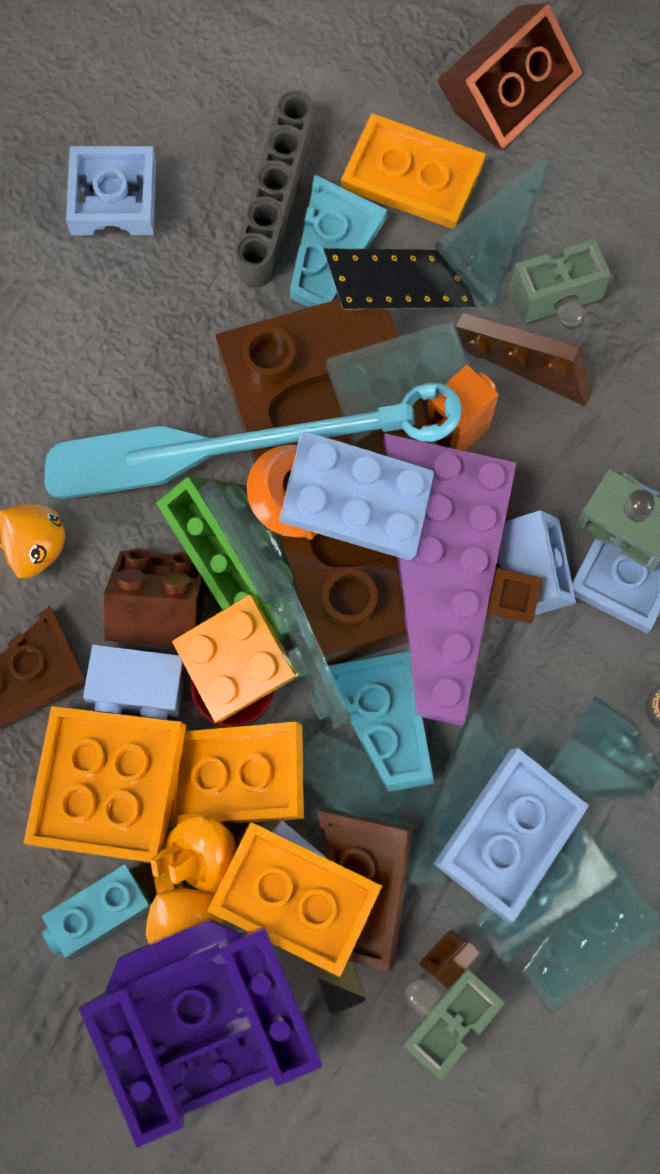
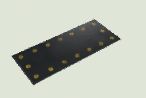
[323,248,476,310]

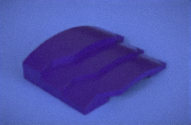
[79,919,322,1148]

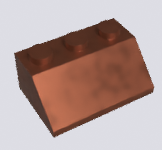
[437,3,582,149]

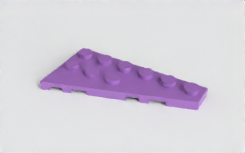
[383,434,517,726]

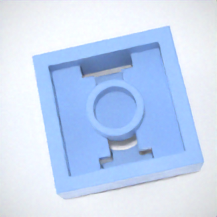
[66,146,156,235]

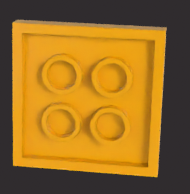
[23,706,187,863]

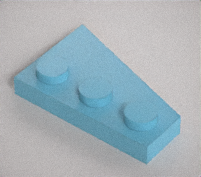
[290,175,387,308]
[321,651,434,792]

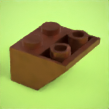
[104,548,206,646]

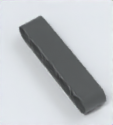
[236,90,314,287]

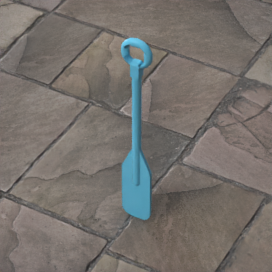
[44,383,462,500]

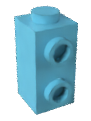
[41,864,151,960]

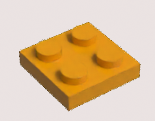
[172,595,299,723]

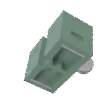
[509,239,611,329]
[575,469,660,572]
[400,969,505,1081]

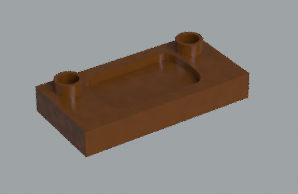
[215,299,490,670]

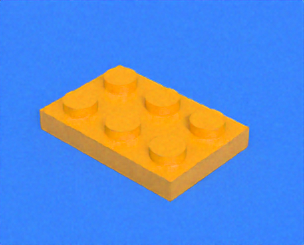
[341,113,486,230]
[169,722,304,828]
[207,822,382,977]

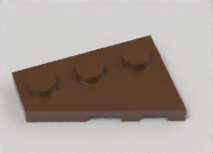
[455,313,592,407]
[0,605,86,729]
[318,808,413,971]

